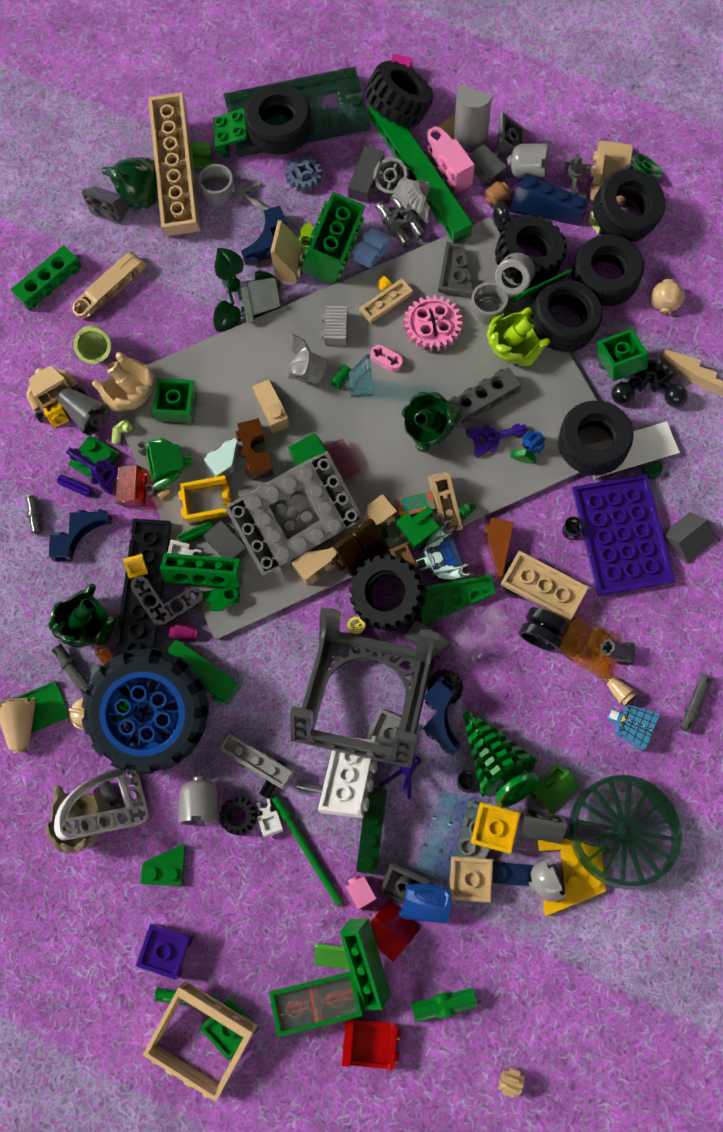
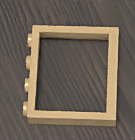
[143,981,258,1102]

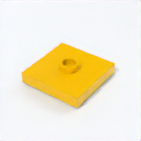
[470,802,521,854]

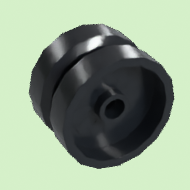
[518,607,569,652]

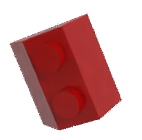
[370,900,421,962]

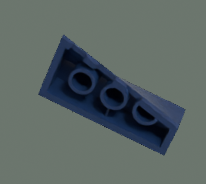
[509,173,590,226]

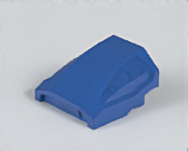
[399,883,451,923]

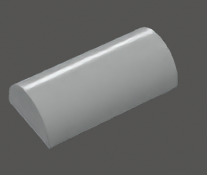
[453,84,492,152]

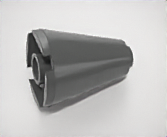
[58,388,110,435]

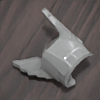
[392,177,431,223]
[286,333,327,384]

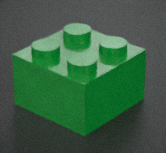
[597,328,648,382]
[152,378,197,423]

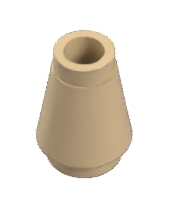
[606,677,636,706]

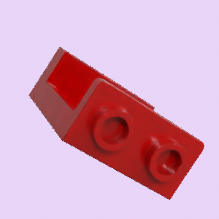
[341,1018,401,1071]

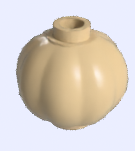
[650,279,685,315]

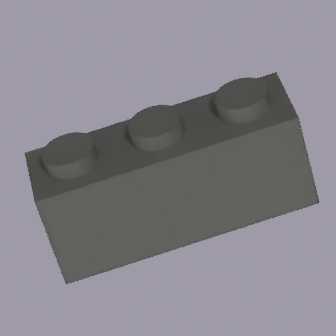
[348,146,385,203]

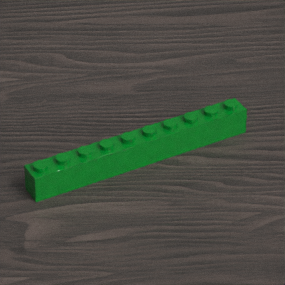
[369,106,473,243]

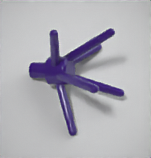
[379,757,421,799]

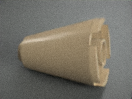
[0,697,36,753]

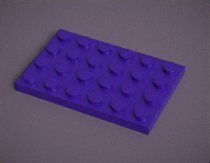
[572,474,675,596]

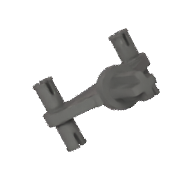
[565,155,592,199]

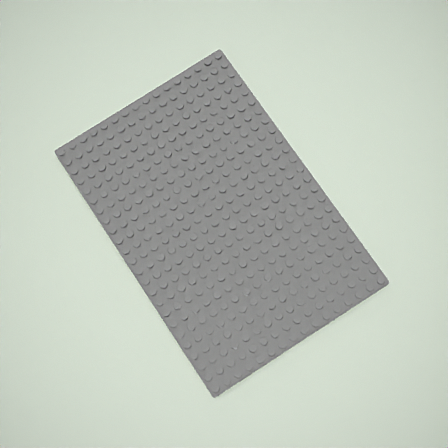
[114,218,611,639]

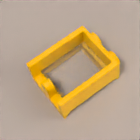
[178,475,232,525]

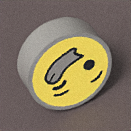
[346,616,366,636]

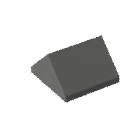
[498,112,525,158]
[663,512,716,564]
[520,808,567,844]
[379,863,430,905]

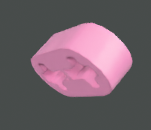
[371,345,402,372]

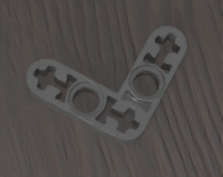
[131,576,203,627]

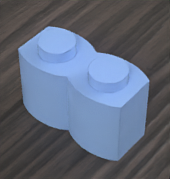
[353,227,390,269]

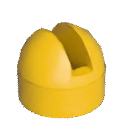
[377,275,392,291]

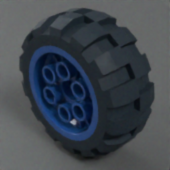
[81,648,209,774]

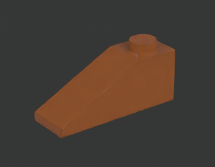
[484,517,514,581]

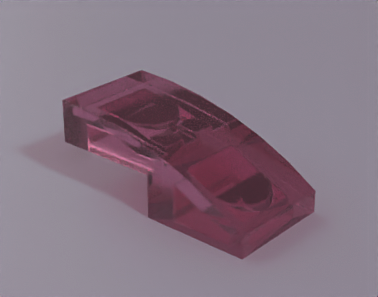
[325,438,359,479]

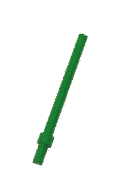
[272,795,343,906]

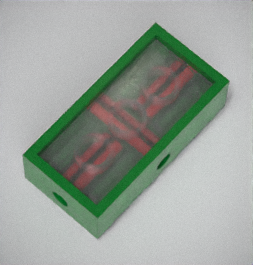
[269,971,363,1037]

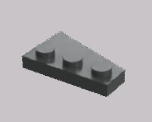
[438,242,473,297]

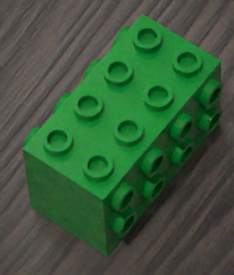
[300,192,366,285]

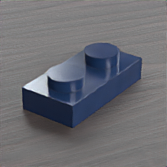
[492,862,533,886]

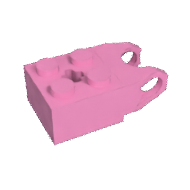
[427,126,474,194]

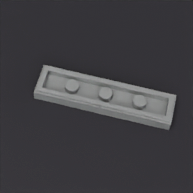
[218,733,295,791]

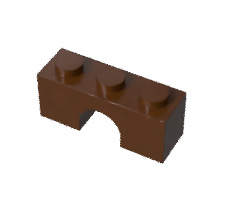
[236,418,274,481]

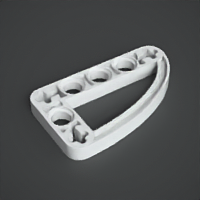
[54,768,149,840]

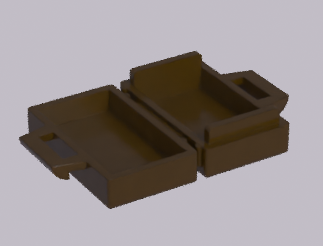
[332,519,390,577]

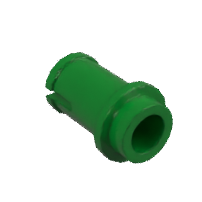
[331,365,352,389]

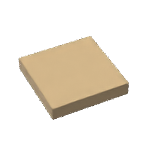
[449,856,493,903]

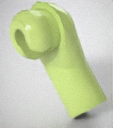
[111,420,132,444]

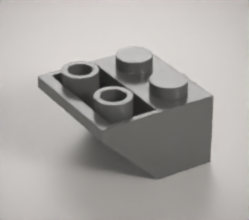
[81,186,129,223]

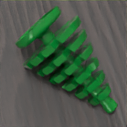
[463,710,540,808]

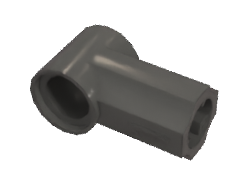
[600,639,635,665]

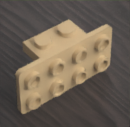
[590,141,633,205]

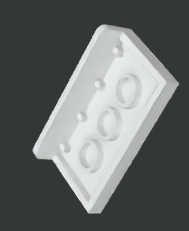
[318,736,381,818]

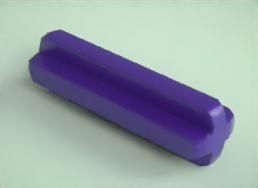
[57,474,92,497]

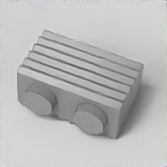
[321,305,348,346]

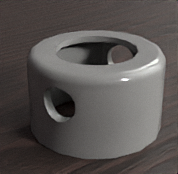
[198,164,235,205]
[495,253,535,295]
[470,282,508,324]

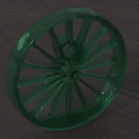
[569,775,682,889]

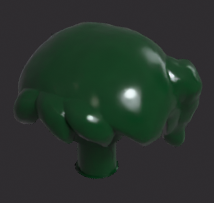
[101,157,158,210]
[402,392,461,452]
[48,584,119,648]

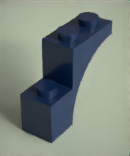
[241,205,287,265]
[49,509,112,562]
[423,676,461,756]

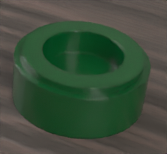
[642,460,663,479]

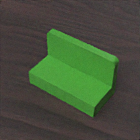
[191,141,213,170]
[531,763,579,814]
[314,942,351,970]

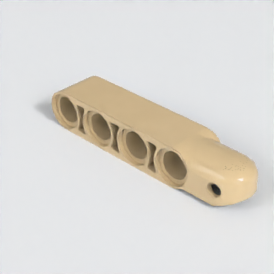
[73,251,146,319]

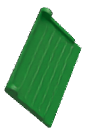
[511,269,572,303]
[0,680,69,733]

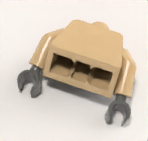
[26,366,86,423]

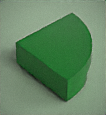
[510,449,537,464]
[459,501,477,520]

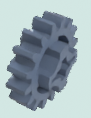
[285,155,323,192]

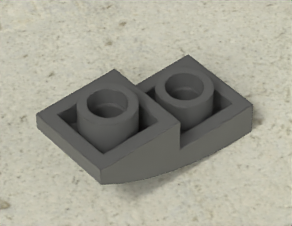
[404,620,450,658]

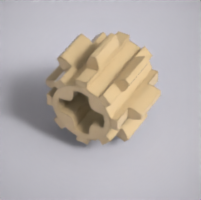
[498,1067,525,1098]

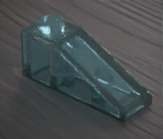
[346,354,373,398]

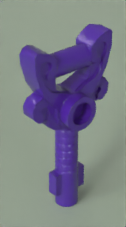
[466,424,527,458]
[66,447,126,494]

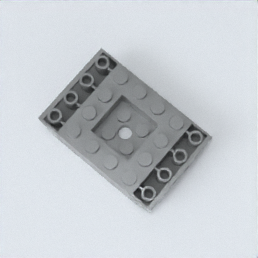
[224,451,364,576]

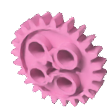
[404,295,463,352]

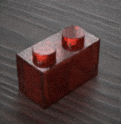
[115,464,147,508]

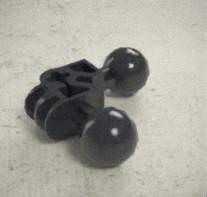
[611,360,688,407]

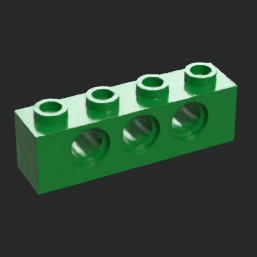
[10,245,82,311]
[160,553,243,588]

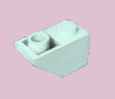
[204,438,239,477]

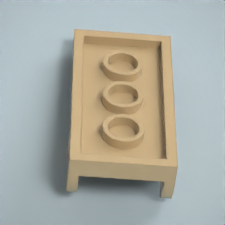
[500,551,589,623]

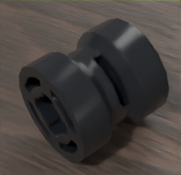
[562,516,584,540]
[457,770,478,792]

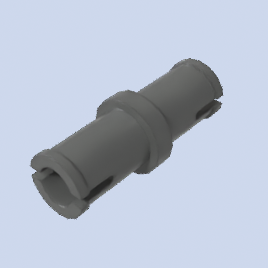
[25,495,43,534]

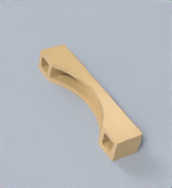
[291,494,397,585]

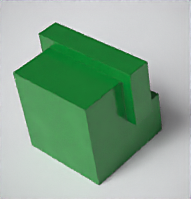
[288,433,336,467]
[396,506,439,550]

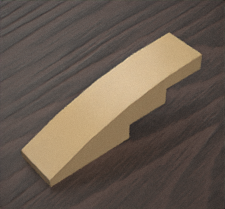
[661,349,723,396]

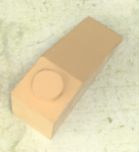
[252,380,290,434]
[428,471,463,533]

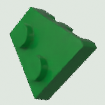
[141,845,186,886]

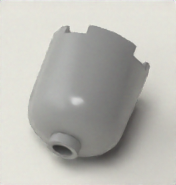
[508,144,549,180]
[178,776,219,826]

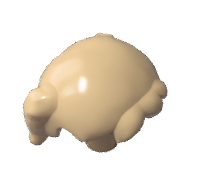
[92,352,156,412]

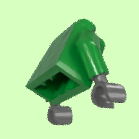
[138,438,192,497]

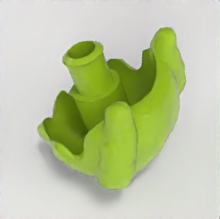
[487,307,550,367]

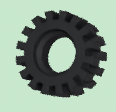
[427,669,463,706]
[219,797,257,835]

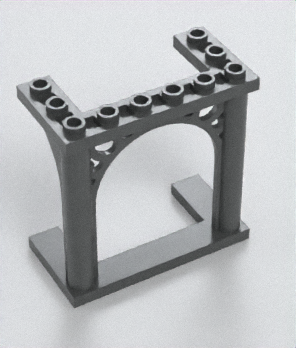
[290,607,440,768]

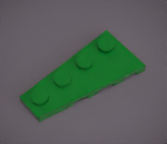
[420,574,495,625]

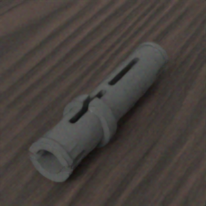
[51,644,89,697]
[680,673,713,733]

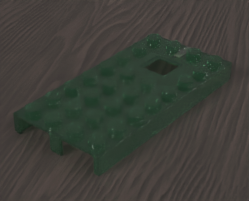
[224,66,370,158]

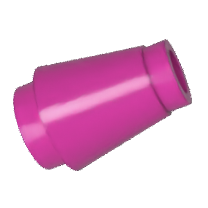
[169,622,198,641]

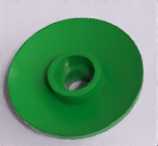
[632,154,662,179]

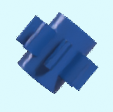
[522,430,545,453]

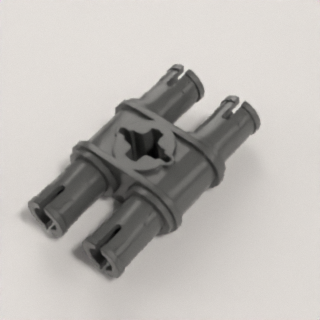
[375,196,427,248]

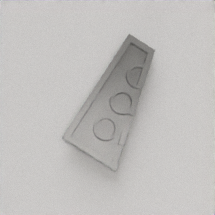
[448,800,490,885]

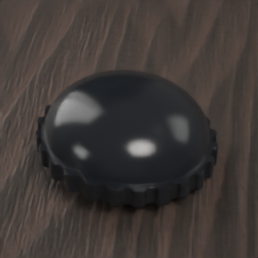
[492,201,510,231]

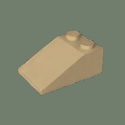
[270,220,304,283]

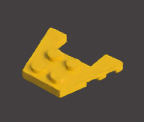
[537,838,606,915]

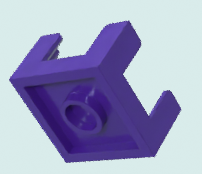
[136,923,194,980]

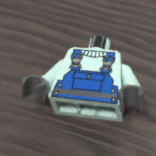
[416,520,474,581]

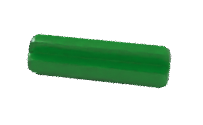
[177,521,213,543]

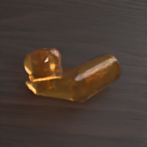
[95,647,112,665]

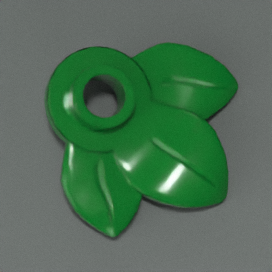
[203,586,240,612]

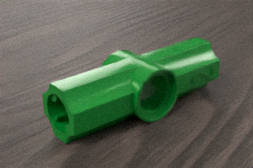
[411,988,478,1022]

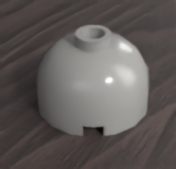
[373,157,409,194]
[528,857,567,902]

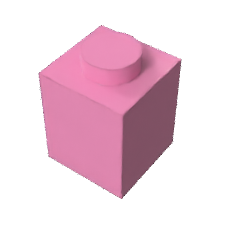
[346,875,376,909]

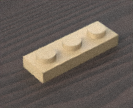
[359,278,413,324]

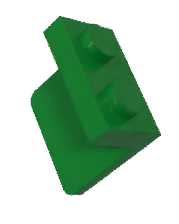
[213,109,247,158]

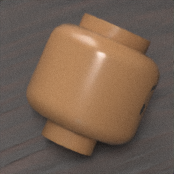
[484,182,511,207]

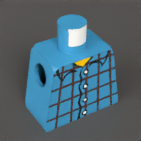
[607,705,660,751]

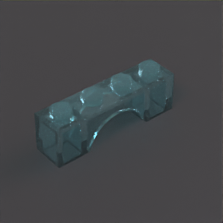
[415,790,462,877]

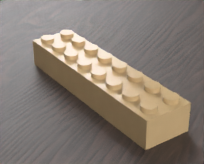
[148,92,201,236]

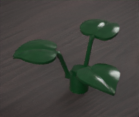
[213,248,280,332]

